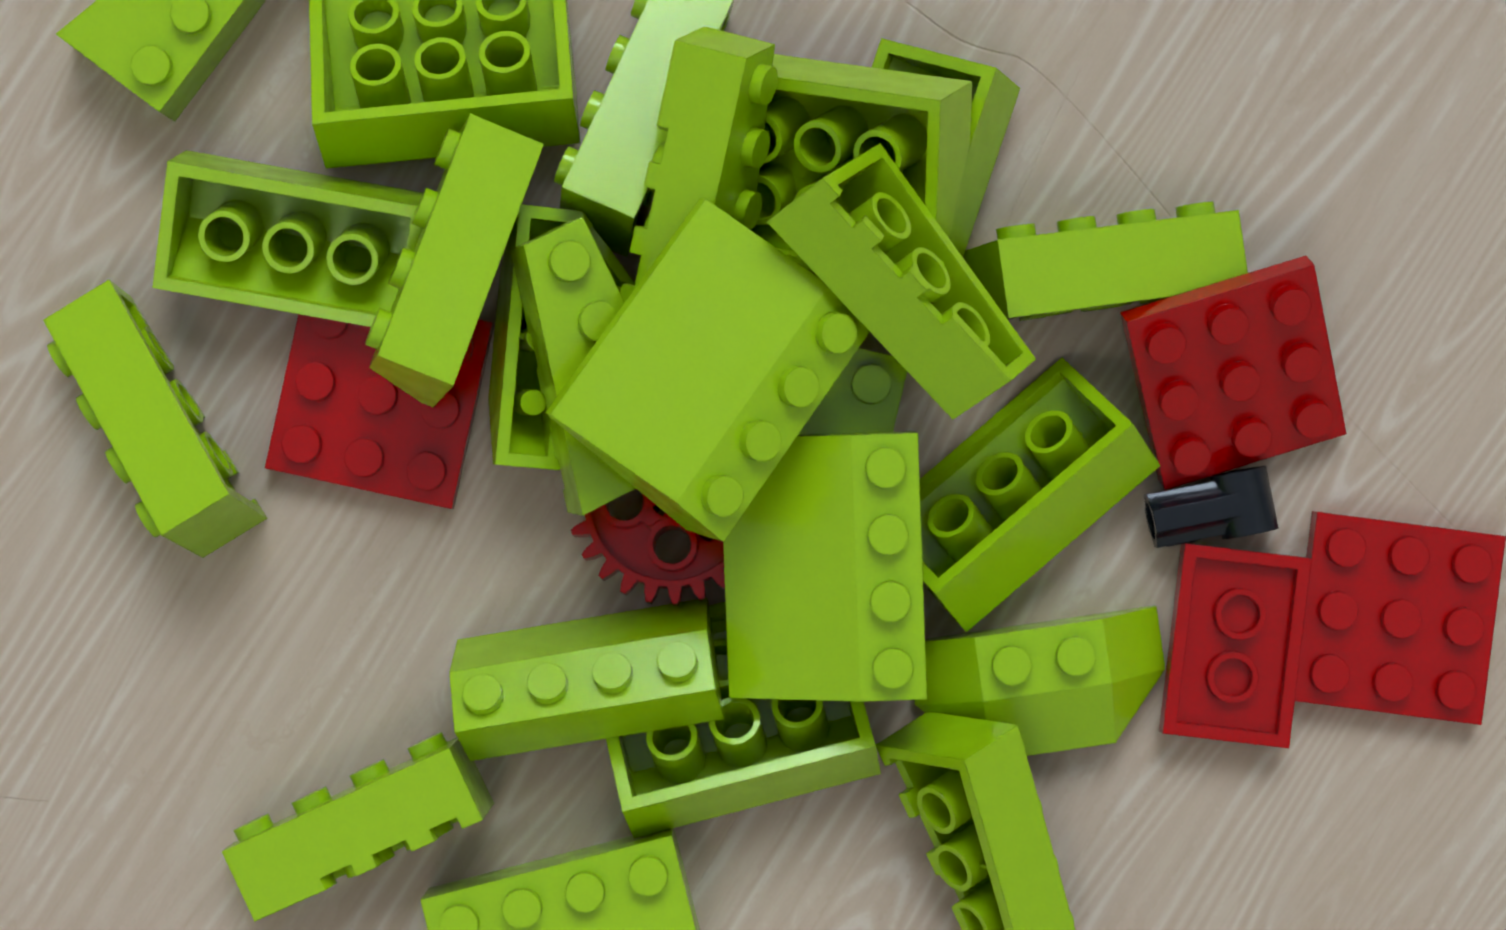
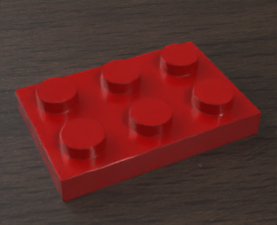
[1159,543,1312,749]

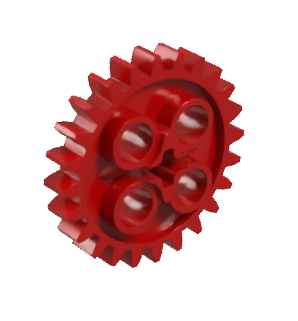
[571,489,725,606]

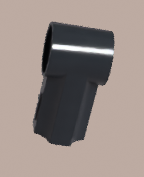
[1144,465,1279,548]

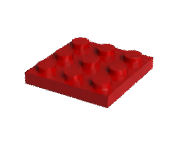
[1120,255,1347,490]
[265,314,495,509]
[1295,511,1506,725]

